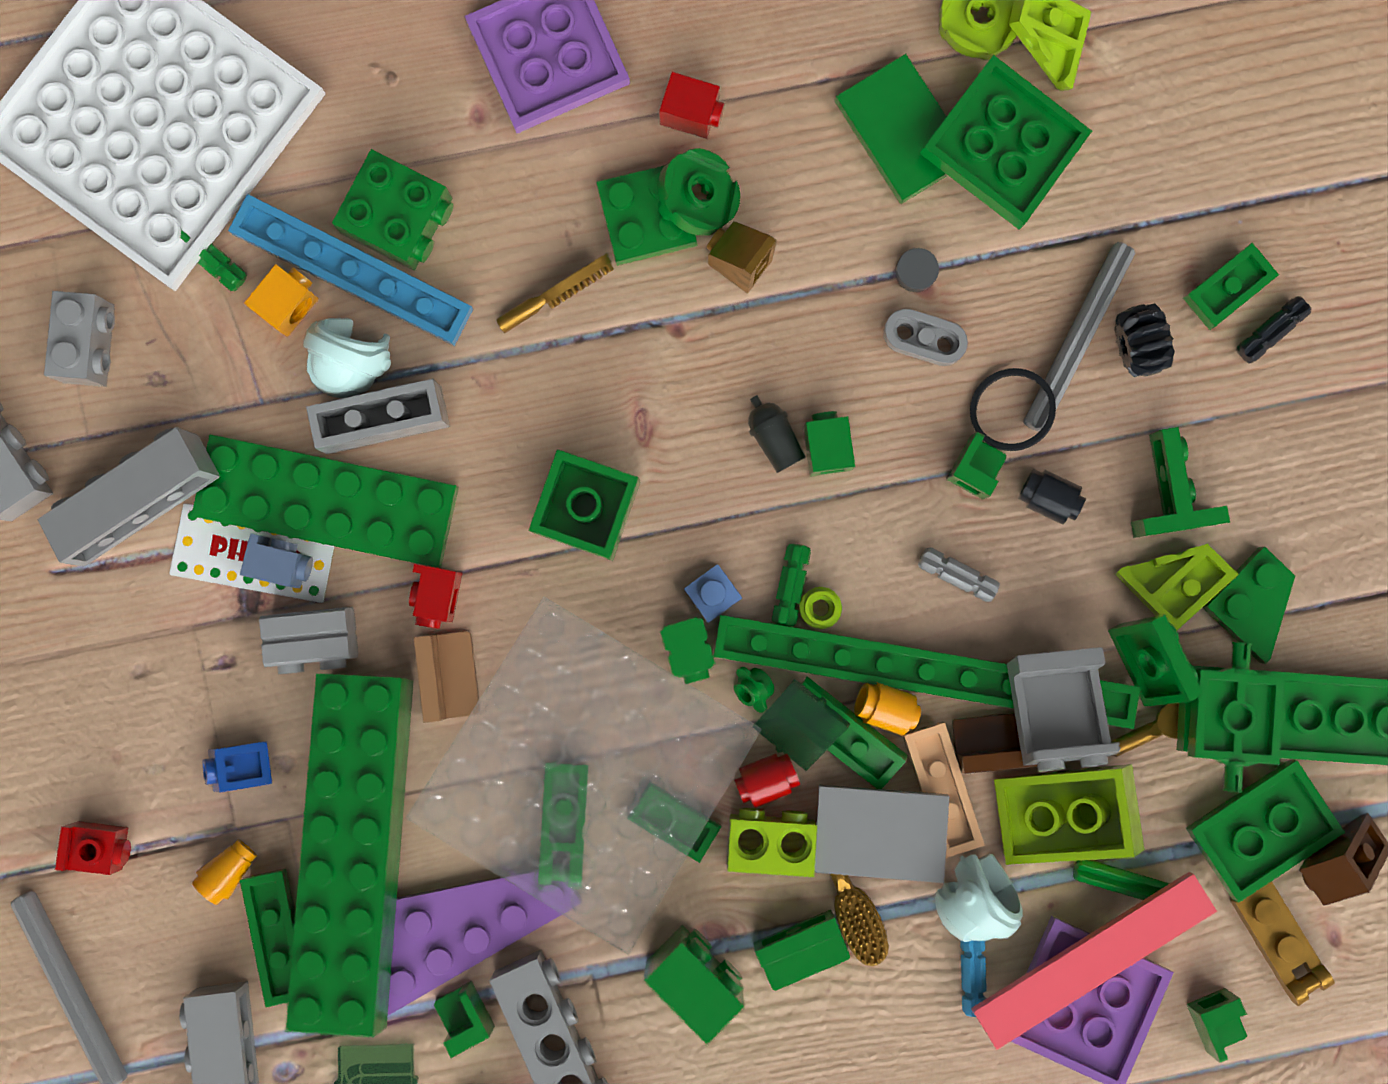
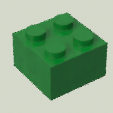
[528,449,640,561]
[644,925,745,1045]

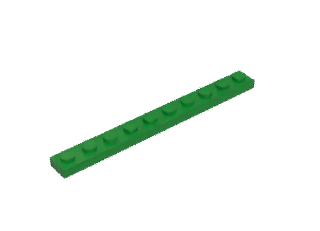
[713,615,1141,729]

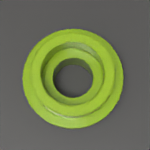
[799,587,842,629]

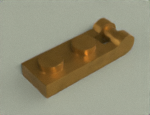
[1230,881,1335,1006]

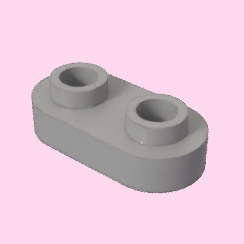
[883,309,968,366]

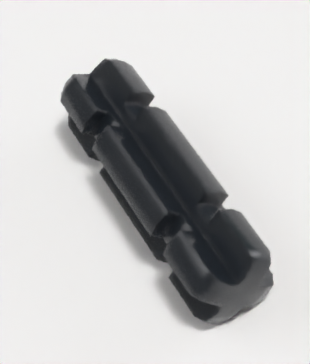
[1236,296,1312,364]

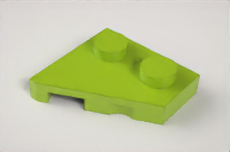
[1009,0,1092,91]
[1115,544,1239,630]

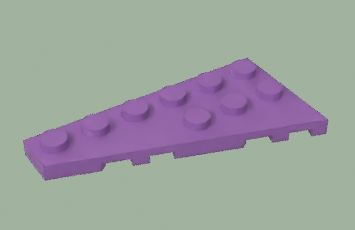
[388,868,582,1015]

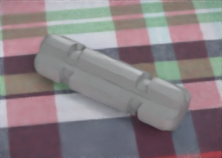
[918,548,1000,602]

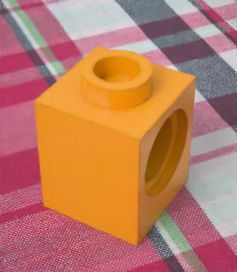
[244,264,319,337]

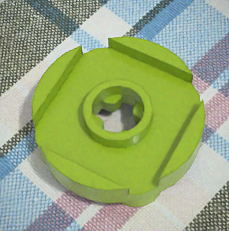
[939,0,1017,60]

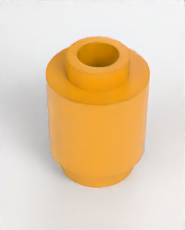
[854,682,921,736]

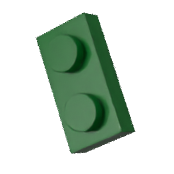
[1183,243,1279,330]

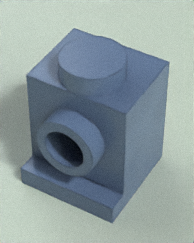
[240,533,313,588]

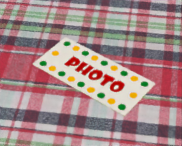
[169,504,334,603]

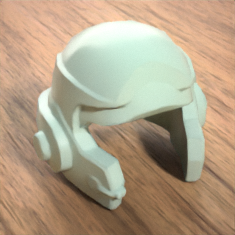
[303,318,391,399]
[935,854,1023,942]

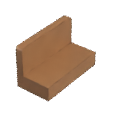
[414,631,480,723]

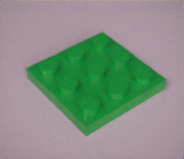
[919,54,1092,230]

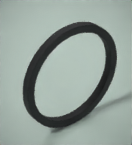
[970,368,1056,451]

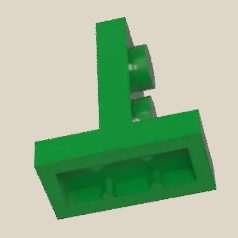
[1131,427,1230,538]

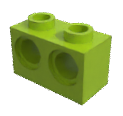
[727,808,817,877]

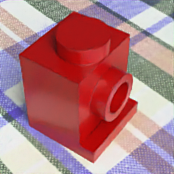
[409,564,462,629]
[55,821,131,875]

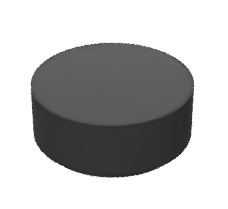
[895,248,939,292]

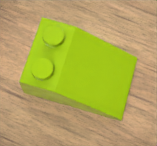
[994,764,1145,865]

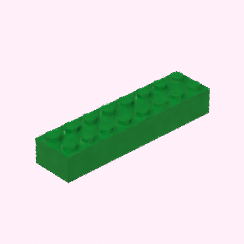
[285,673,414,1037]

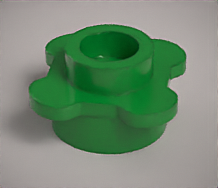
[733,667,774,713]

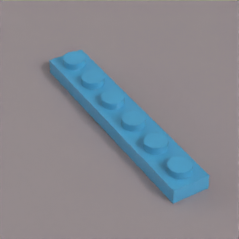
[228,194,474,346]

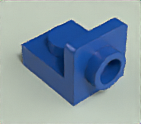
[202,741,272,793]

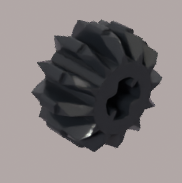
[1114,303,1175,377]

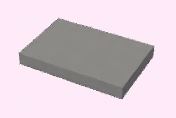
[814,784,949,883]

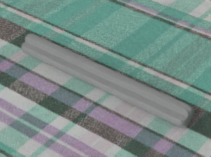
[1024,242,1135,432]
[11,891,127,1084]

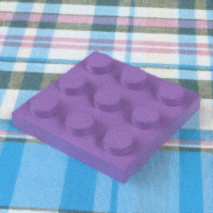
[465,0,630,133]
[1011,916,1173,1084]

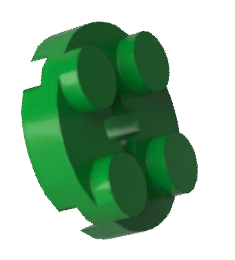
[658,148,740,236]

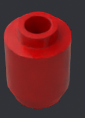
[734,753,800,808]

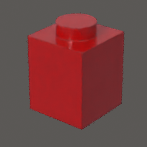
[659,72,725,139]

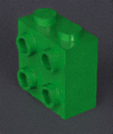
[332,149,453,271]

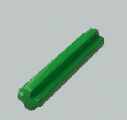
[1073,860,1170,900]

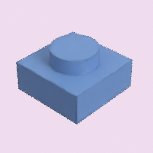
[684,564,742,623]

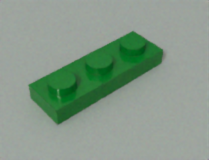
[779,676,908,789]
[240,868,295,1008]

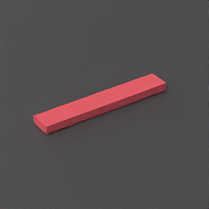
[971,872,1217,1050]

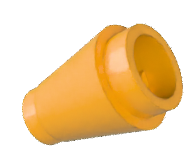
[192,839,257,905]

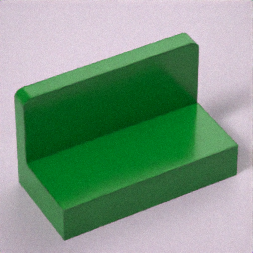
[753,910,850,991]

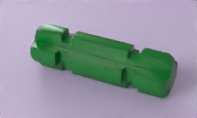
[180,230,247,291]
[772,543,811,627]

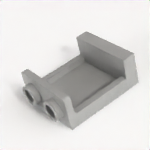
[1007,647,1120,772]

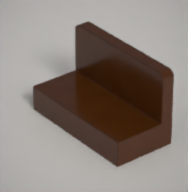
[952,713,1038,774]

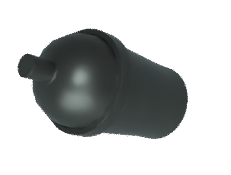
[748,395,806,473]

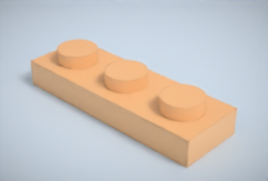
[903,722,985,858]

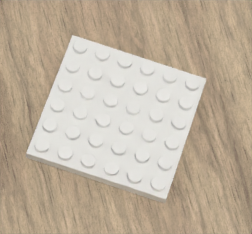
[0,0,326,291]

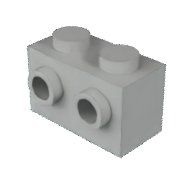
[44,291,115,387]

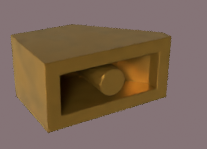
[706,221,777,294]

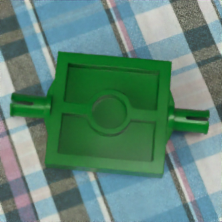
[1188,642,1285,793]

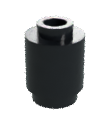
[1018,469,1086,525]

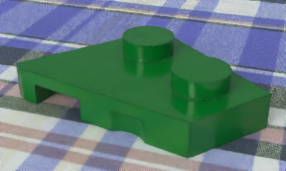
[1203,546,1295,664]

